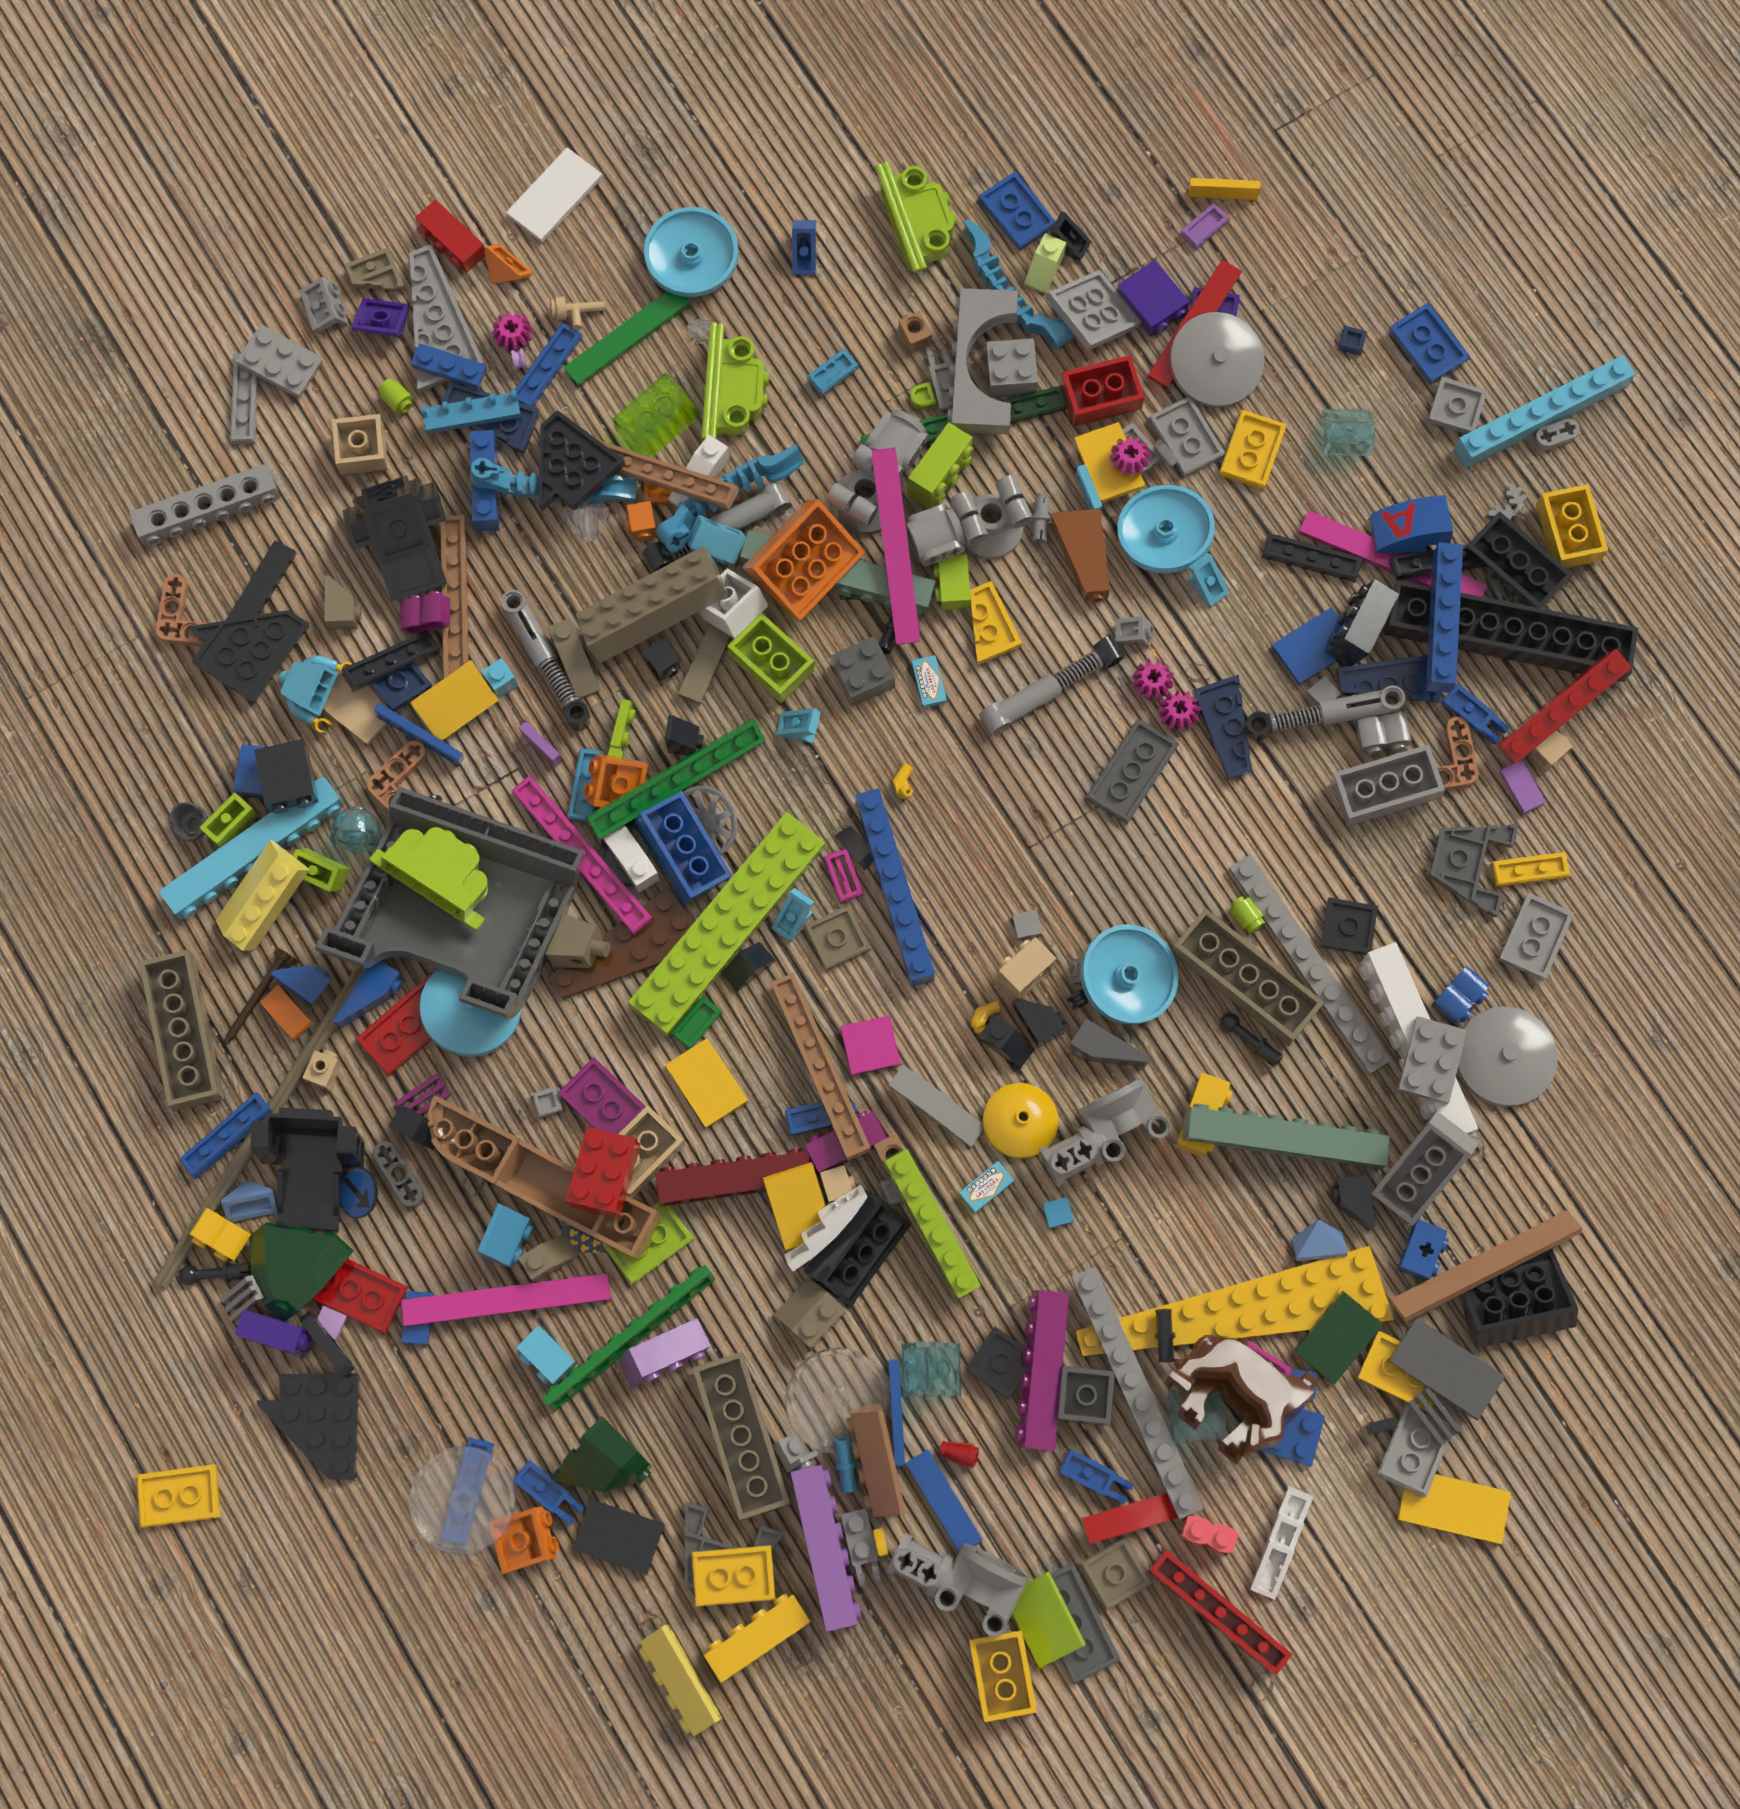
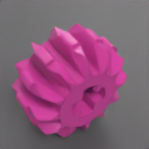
[492,311,533,352]
[1109,435,1151,478]
[1132,659,1174,701]
[1158,689,1200,732]

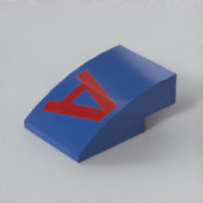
[1370,495,1453,553]

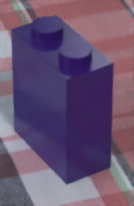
[1117,260,1190,337]
[234,1309,313,1358]

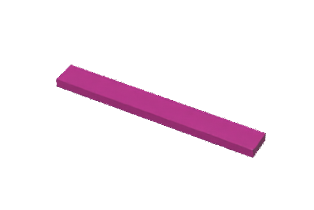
[871,447,921,645]
[1298,510,1487,597]
[511,775,653,935]
[401,1273,611,1327]

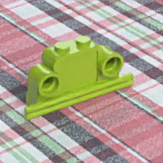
[875,162,958,273]
[701,323,769,439]
[369,827,488,931]

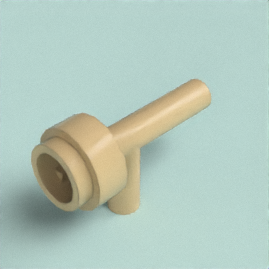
[550,297,606,330]

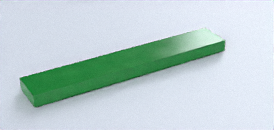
[564,291,690,387]

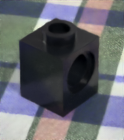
[643,637,681,681]

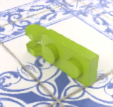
[608,699,636,759]

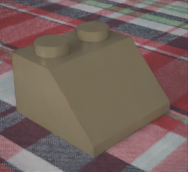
[774,1278,846,1351]

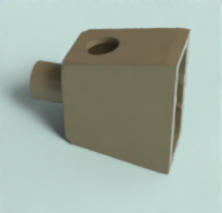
[545,914,610,968]

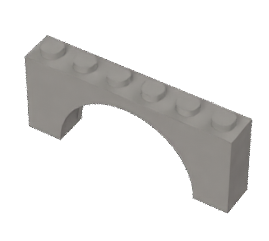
[948,288,1018,434]

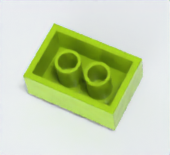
[907,422,974,509]
[727,613,815,703]

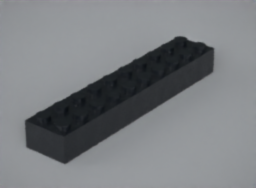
[1384,580,1639,682]

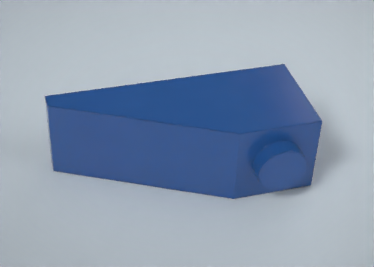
[333,961,403,1029]

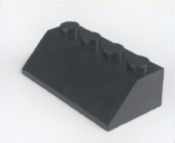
[1466,511,1573,608]
[804,1189,911,1307]

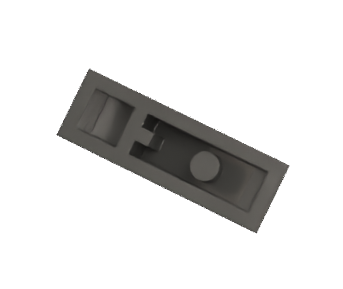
[1069,1019,1151,1067]

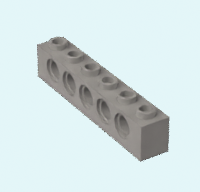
[129,463,280,546]

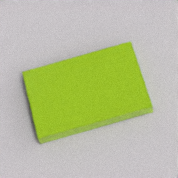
[602,1202,694,1286]
[1012,1572,1086,1668]

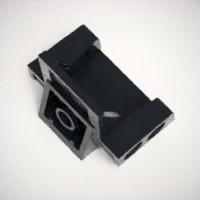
[343,475,447,602]
[250,1107,365,1232]

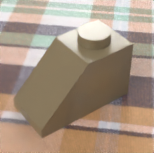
[325,575,362,630]
[519,1234,578,1283]

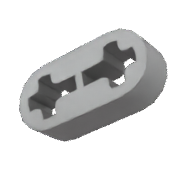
[1534,418,1580,451]

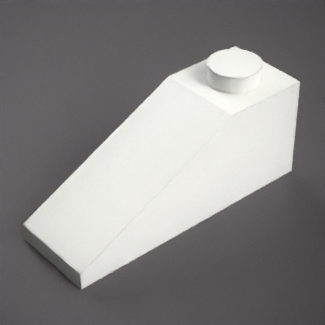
[668,435,729,508]
[603,825,660,893]

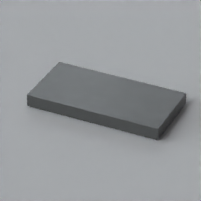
[1086,718,1180,825]
[1388,1317,1505,1420]
[1051,1563,1121,1684]

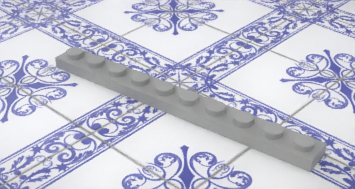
[1229,855,1391,1075]
[1071,1267,1203,1519]

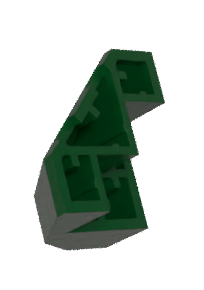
[249,1222,354,1322]
[550,1416,652,1493]

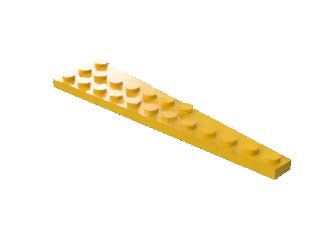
[1075,1246,1394,1357]

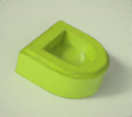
[910,382,937,410]

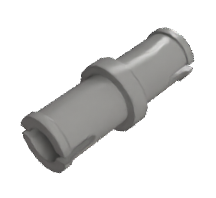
[1032,493,1051,544]

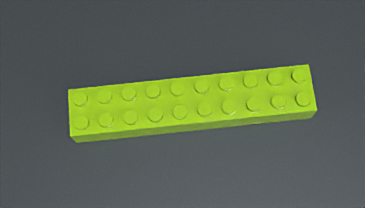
[628,812,825,1038]

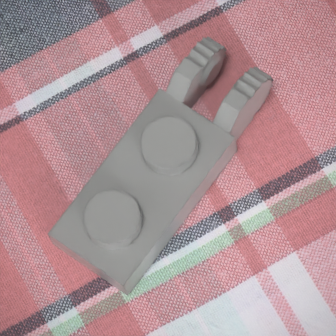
[926,347,955,413]
[841,1508,881,1587]

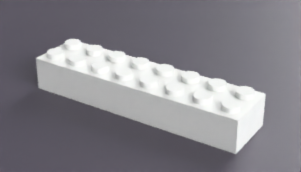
[1359,942,1478,1136]

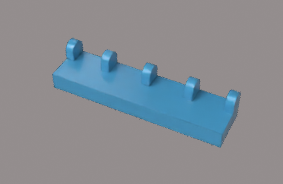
[421,389,521,434]

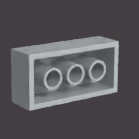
[1332,744,1445,826]
[1371,1111,1479,1226]

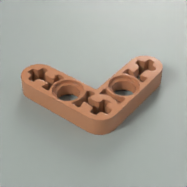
[156,574,208,647]
[1437,717,1479,790]
[367,740,427,812]

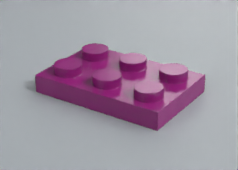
[558,1057,646,1134]

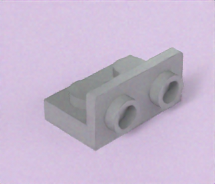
[300,277,348,333]

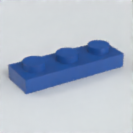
[411,343,487,389]

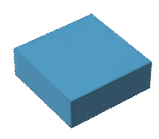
[1042,1197,1074,1229]

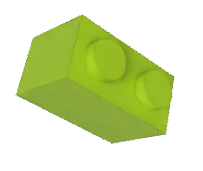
[933,554,971,610]
[199,792,258,848]
[293,848,350,892]

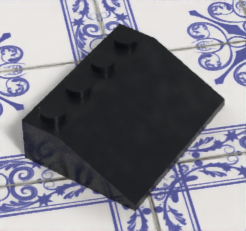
[1459,1248,1579,1348]

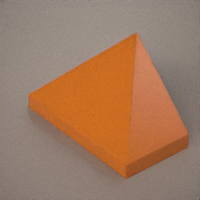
[484,244,533,284]

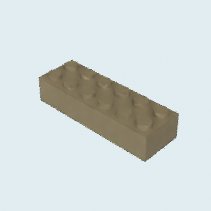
[576,546,729,663]
[1172,908,1324,1046]
[139,950,224,1112]
[693,1352,791,1521]

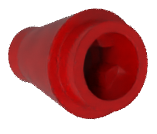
[939,1441,979,1469]

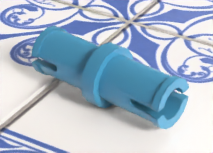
[834,1437,858,1493]

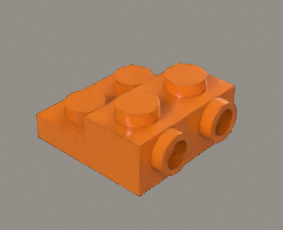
[584,754,648,807]
[489,1506,559,1574]

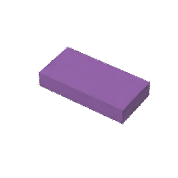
[1180,202,1230,250]
[519,722,561,768]
[1499,760,1546,814]

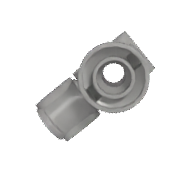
[826,410,929,535]
[905,475,1033,566]
[1038,1077,1171,1188]
[886,1532,1030,1637]

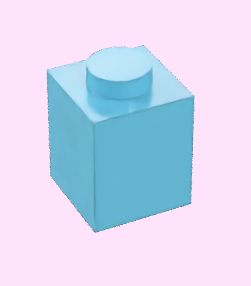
[481,658,518,699]

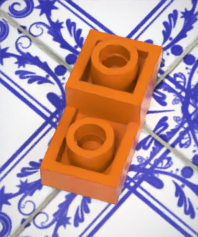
[260,985,313,1040]

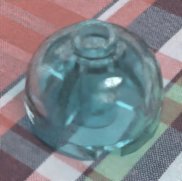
[330,806,381,851]

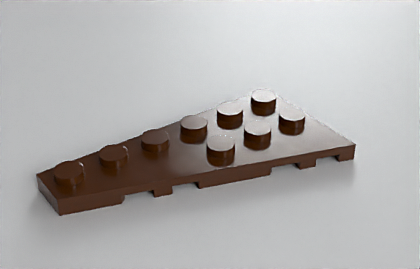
[548,888,694,999]

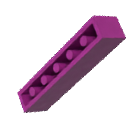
[1015,1290,1069,1451]

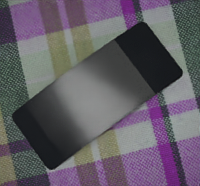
[835,826,873,870]

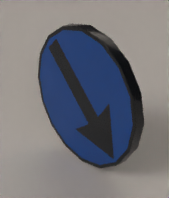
[341,1167,378,1218]

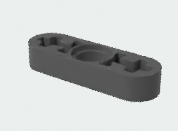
[373,1141,424,1208]

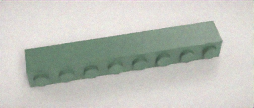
[740,530,935,616]
[1182,1104,1389,1169]

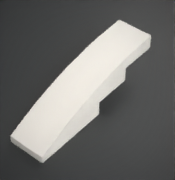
[784,1185,867,1272]
[1250,1486,1313,1600]

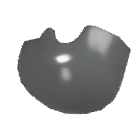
[168,802,208,841]

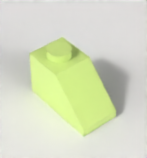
[1024,234,1066,294]

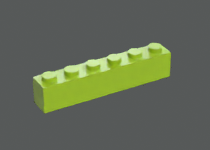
[882,1149,981,1298]

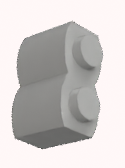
[1355,712,1411,755]

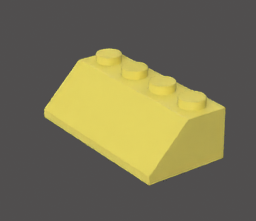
[216,840,310,951]
[639,1625,723,1736]

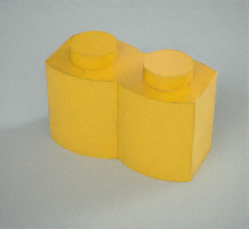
[189,1207,251,1262]

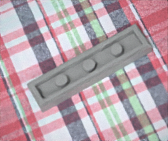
[230,353,258,444]

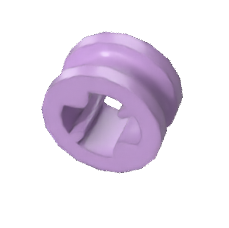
[511,348,527,372]

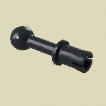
[1220,1013,1283,1067]
[179,1262,251,1286]

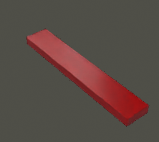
[1147,260,1242,389]

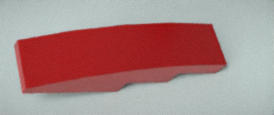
[1081,1493,1178,1544]

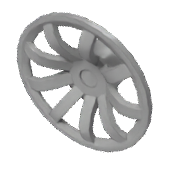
[683,786,737,855]

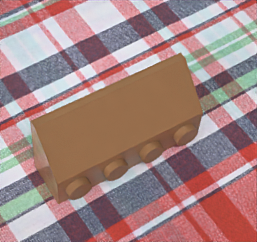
[846,1403,906,1517]

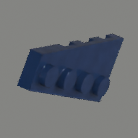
[442,381,540,455]
[1336,655,1442,703]
[1192,674,1252,781]

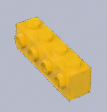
[704,1593,811,1683]

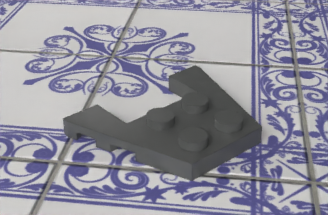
[1429,824,1519,918]
[685,1502,783,1589]

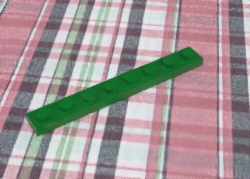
[585,719,766,839]
[543,1265,716,1412]

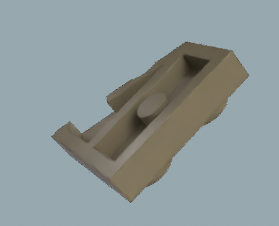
[344,247,405,291]

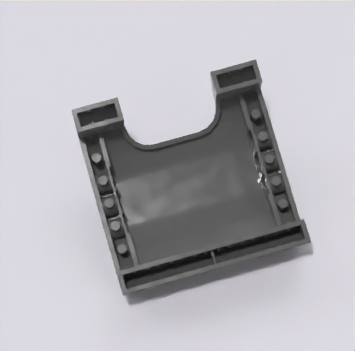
[315,787,584,1019]

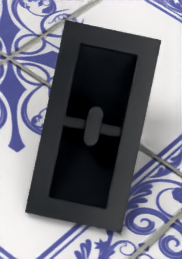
[1050,211,1092,260]
[721,942,776,993]
[389,1104,435,1150]

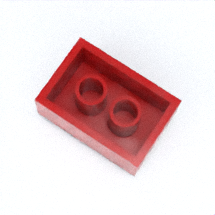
[1060,355,1145,427]
[565,1127,641,1219]

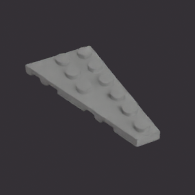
[409,244,484,393]

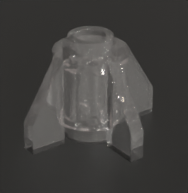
[563,504,609,542]

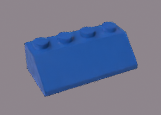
[634,791,733,906]

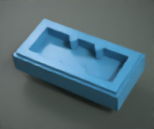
[807,349,859,396]

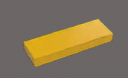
[1188,178,1261,200]
[1491,852,1570,887]

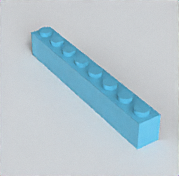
[1454,355,1636,469]
[158,776,344,920]

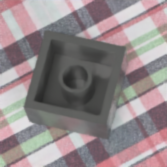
[830,636,896,707]
[1058,1366,1115,1426]

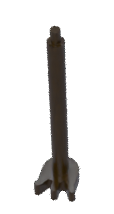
[224,947,300,1044]

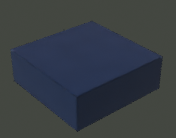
[1338,325,1367,356]

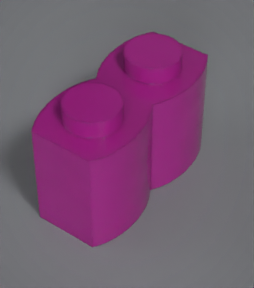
[400,591,450,634]

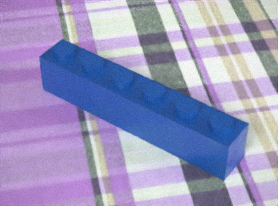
[1426,542,1463,693]

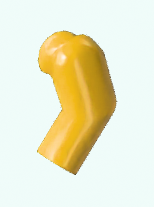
[971,1000,1001,1034]

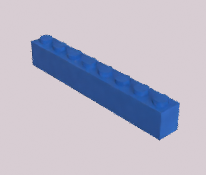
[855,788,935,987]

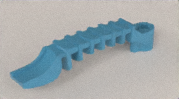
[963,219,1076,350]
[656,444,804,552]
[470,458,637,504]

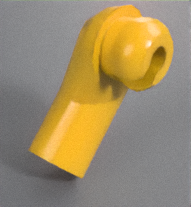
[892,763,913,799]

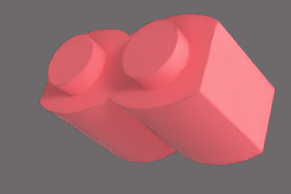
[1179,1516,1238,1554]

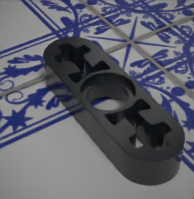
[299,1310,356,1377]

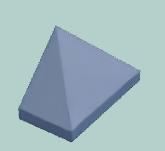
[221,1180,278,1222]
[1292,1220,1348,1261]

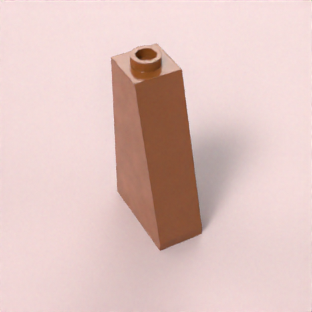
[1051,509,1110,603]

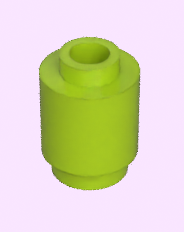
[378,379,413,414]
[1229,896,1265,934]

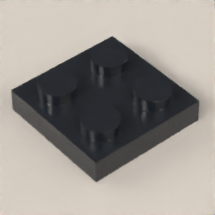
[1320,897,1378,955]
[965,1327,1026,1399]

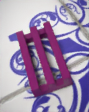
[394,1073,451,1115]

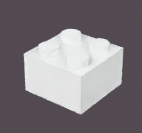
[699,568,768,638]

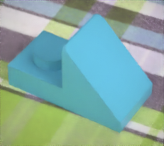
[1188,553,1229,607]
[776,708,821,743]
[771,888,815,942]

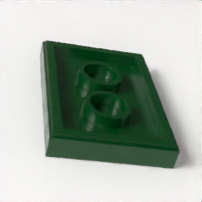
[1293,1291,1383,1385]

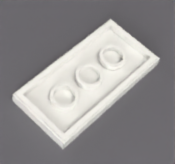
[506,147,603,243]

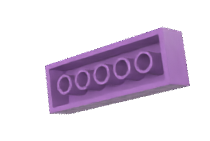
[791,1465,862,1632]

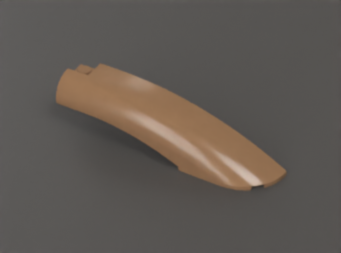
[428,1095,663,1258]

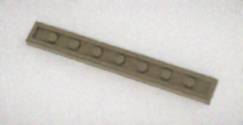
[678,525,775,705]

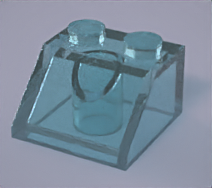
[1322,409,1375,456]
[902,1341,961,1397]
[1167,1390,1227,1444]

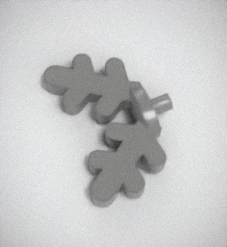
[1488,483,1527,520]

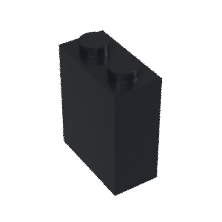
[254,739,319,814]

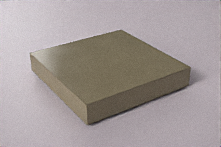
[804,905,871,971]
[1080,1537,1152,1610]

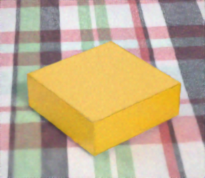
[873,1528,888,1557]

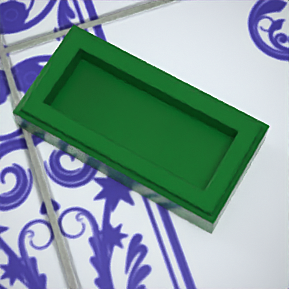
[670,996,722,1050]

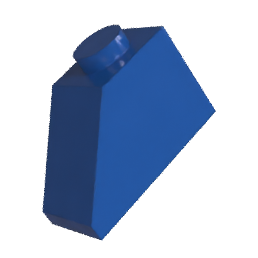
[792,220,816,275]
[271,965,331,1006]

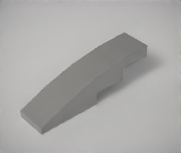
[888,1065,984,1147]

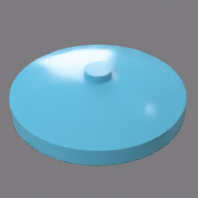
[644,207,738,297]
[1118,485,1215,573]
[1080,924,1178,1025]
[420,969,521,1057]

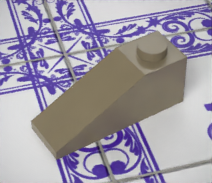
[548,618,600,699]

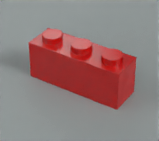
[415,199,485,273]

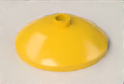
[983,1083,1058,1158]

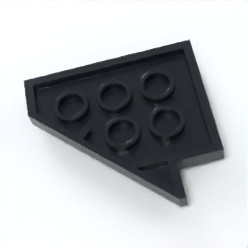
[539,410,626,511]
[188,610,310,704]
[257,1373,360,1480]

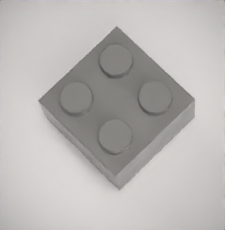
[985,339,1038,398]

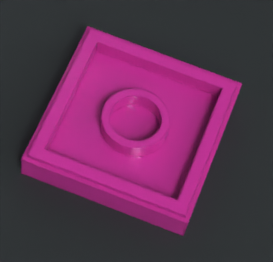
[841,1016,901,1076]

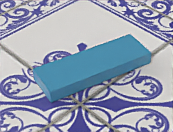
[567,748,605,823]

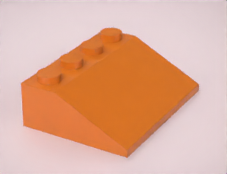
[742,499,865,621]

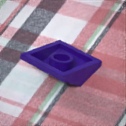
[351,298,409,337]

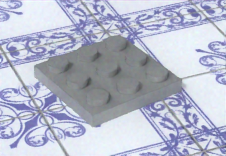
[1045,270,1142,351]

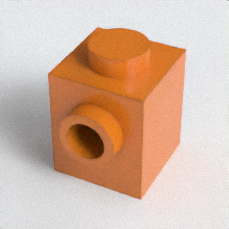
[625,501,657,541]

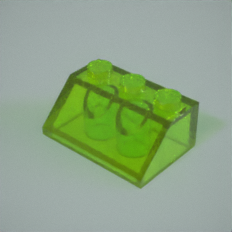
[613,372,700,457]

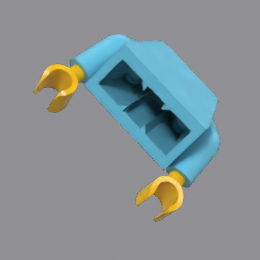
[279,655,351,734]

